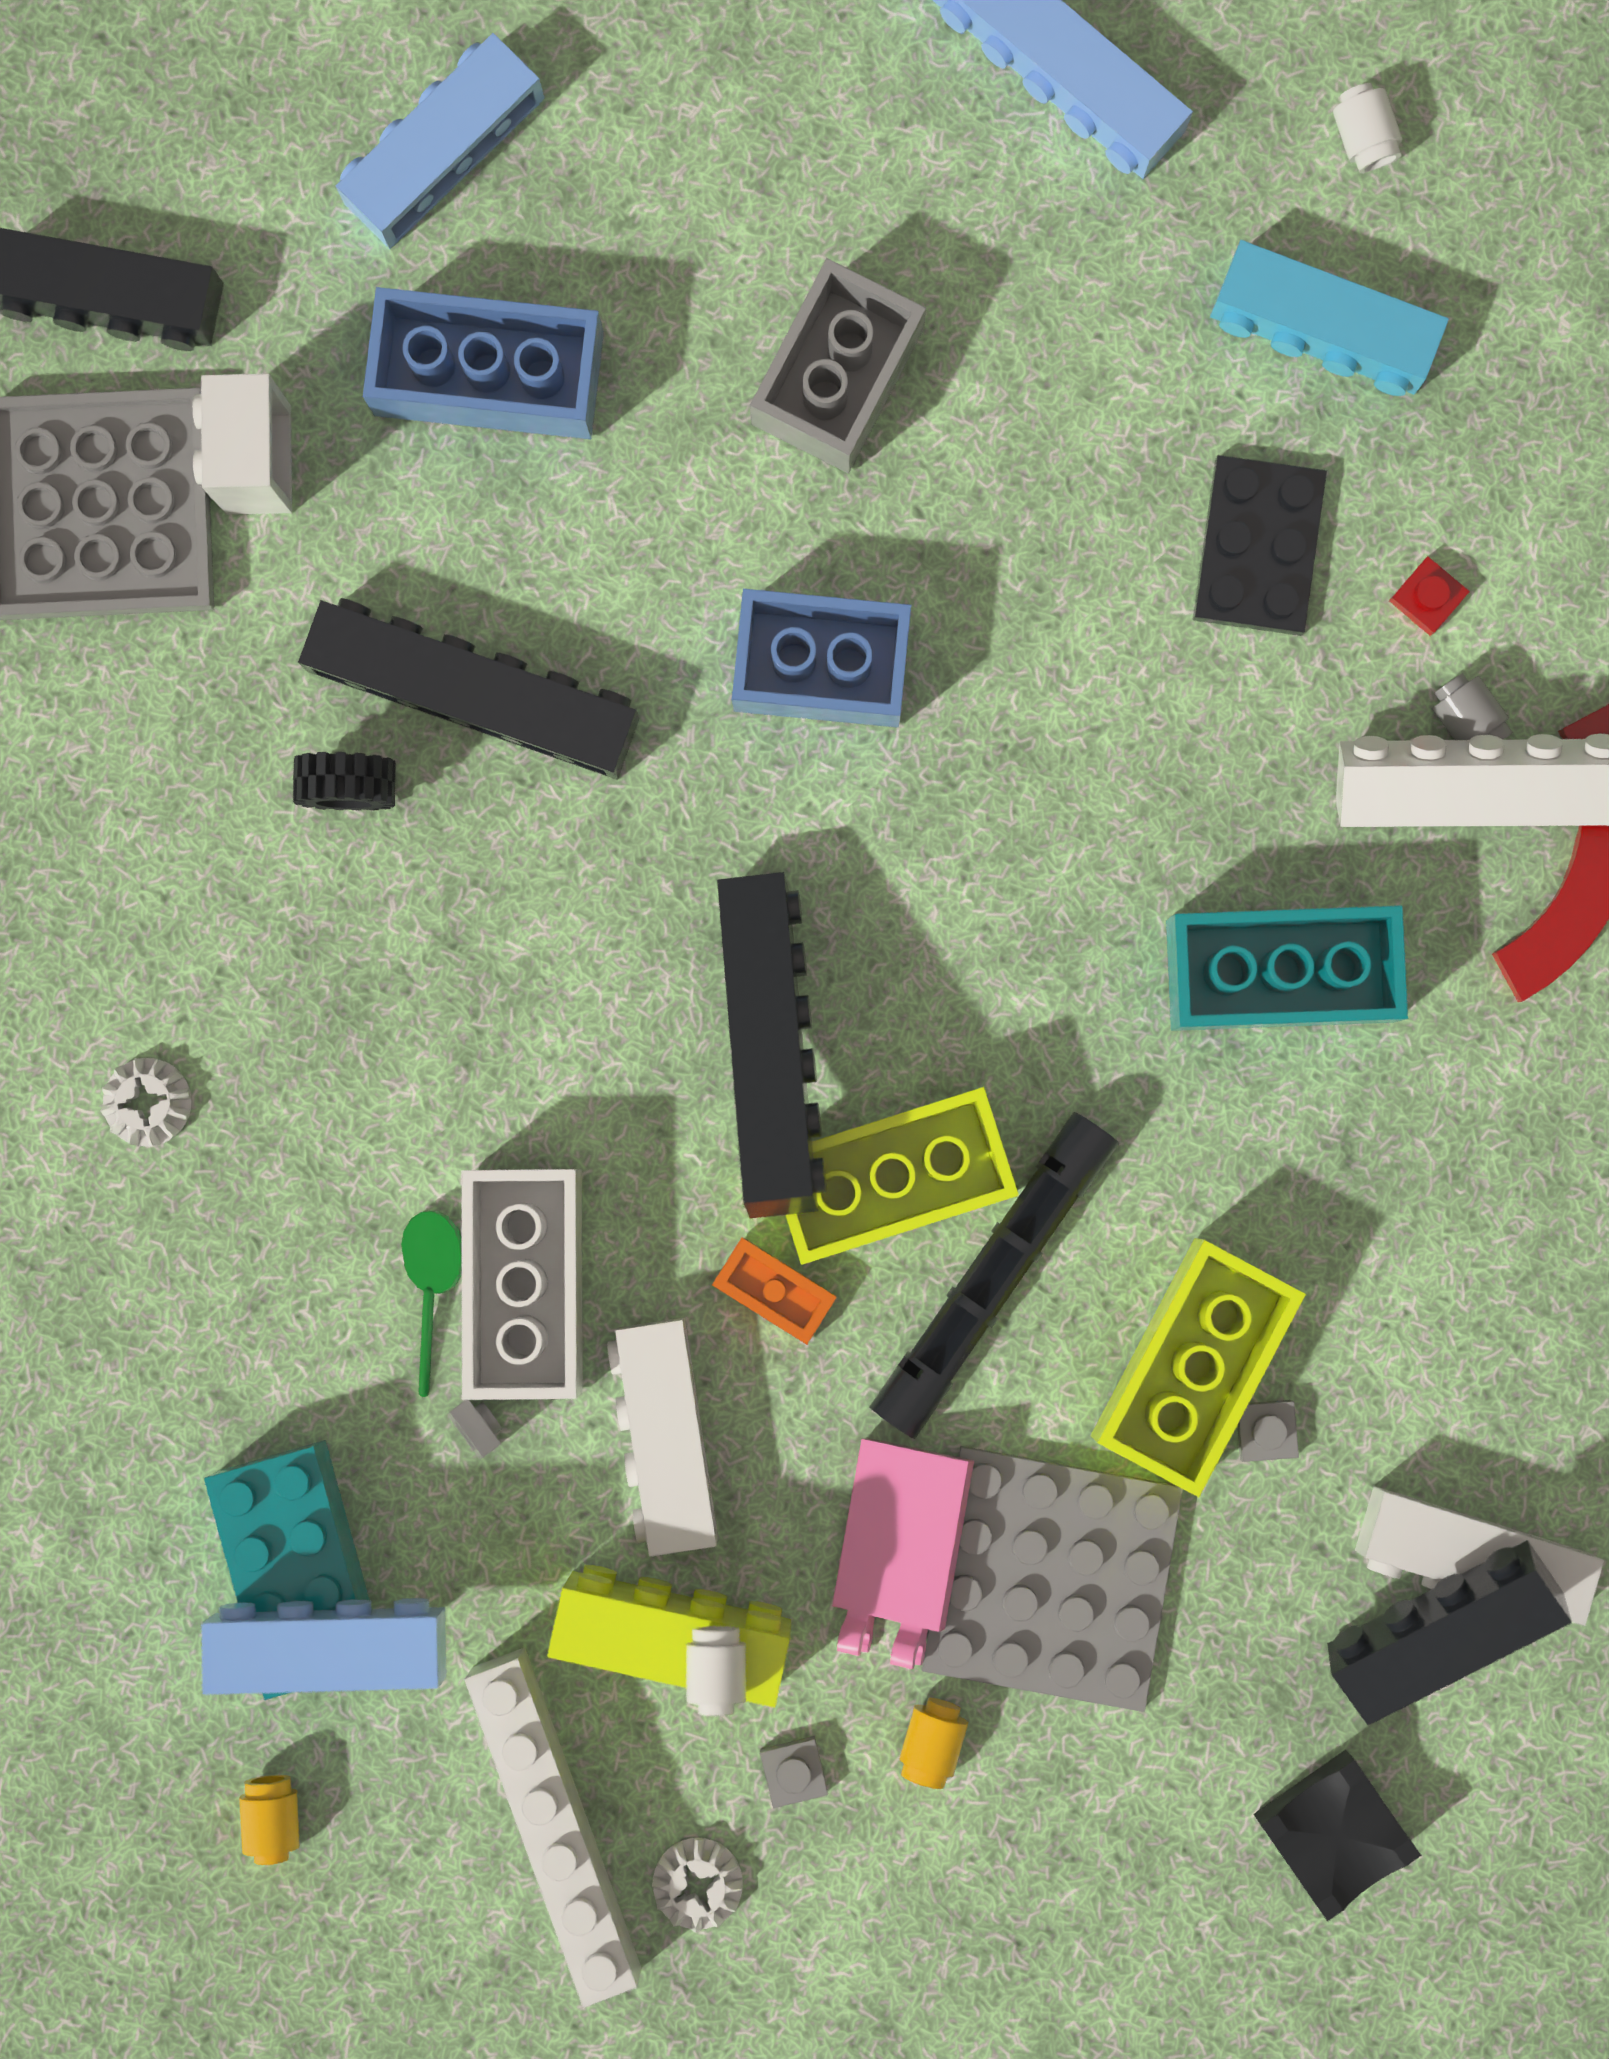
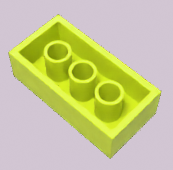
[785,1087,1019,1265]
[1090,1238,1306,1497]
[547,1565,791,1708]

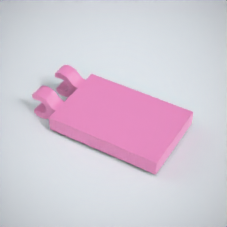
[832,1438,974,1669]

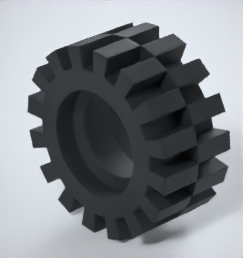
[293,752,396,811]

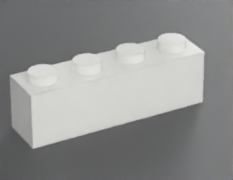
[607,1317,719,1557]
[1355,1486,1604,1630]

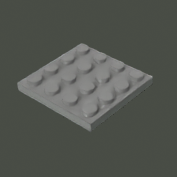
[0,387,214,620]
[921,1446,1183,1712]

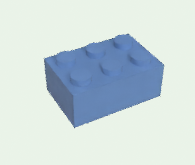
[732,588,911,728]

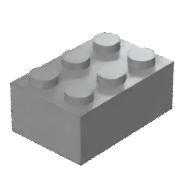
[750,258,926,474]

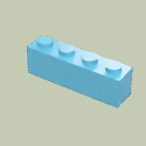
[1210,240,1449,396]

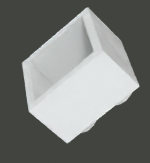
[192,374,292,515]

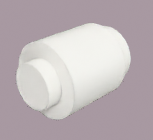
[1333,83,1403,173]
[686,1626,746,1716]

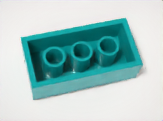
[1166,905,1408,1031]
[204,1440,372,1700]

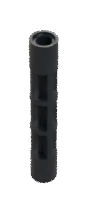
[869,1112,1120,1439]

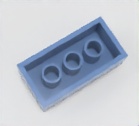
[363,287,604,440]

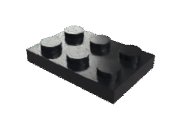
[1193,455,1327,636]

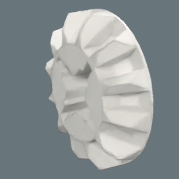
[100,1058,192,1146]
[652,1838,743,1933]

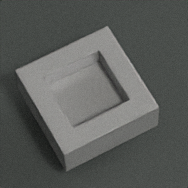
[447,1400,502,1459]
[1237,1400,1299,1462]
[760,1736,828,1809]

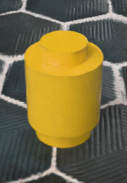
[899,1698,969,1789]
[239,1775,300,1865]

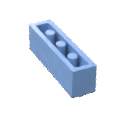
[335,33,545,249]
[201,1598,447,1695]

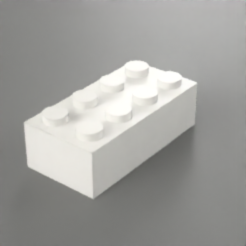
[461,1169,583,1400]

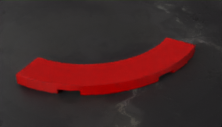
[1492,704,1609,1003]

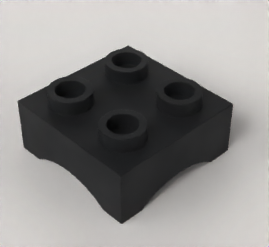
[1254,1749,1421,1922]

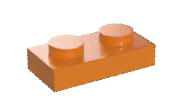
[712,1237,837,1345]

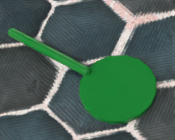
[401,1211,462,1397]

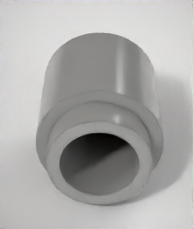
[1432,673,1513,740]

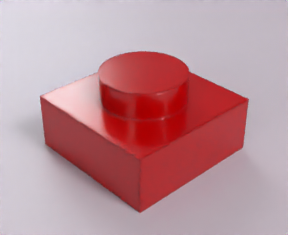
[1389,556,1470,636]

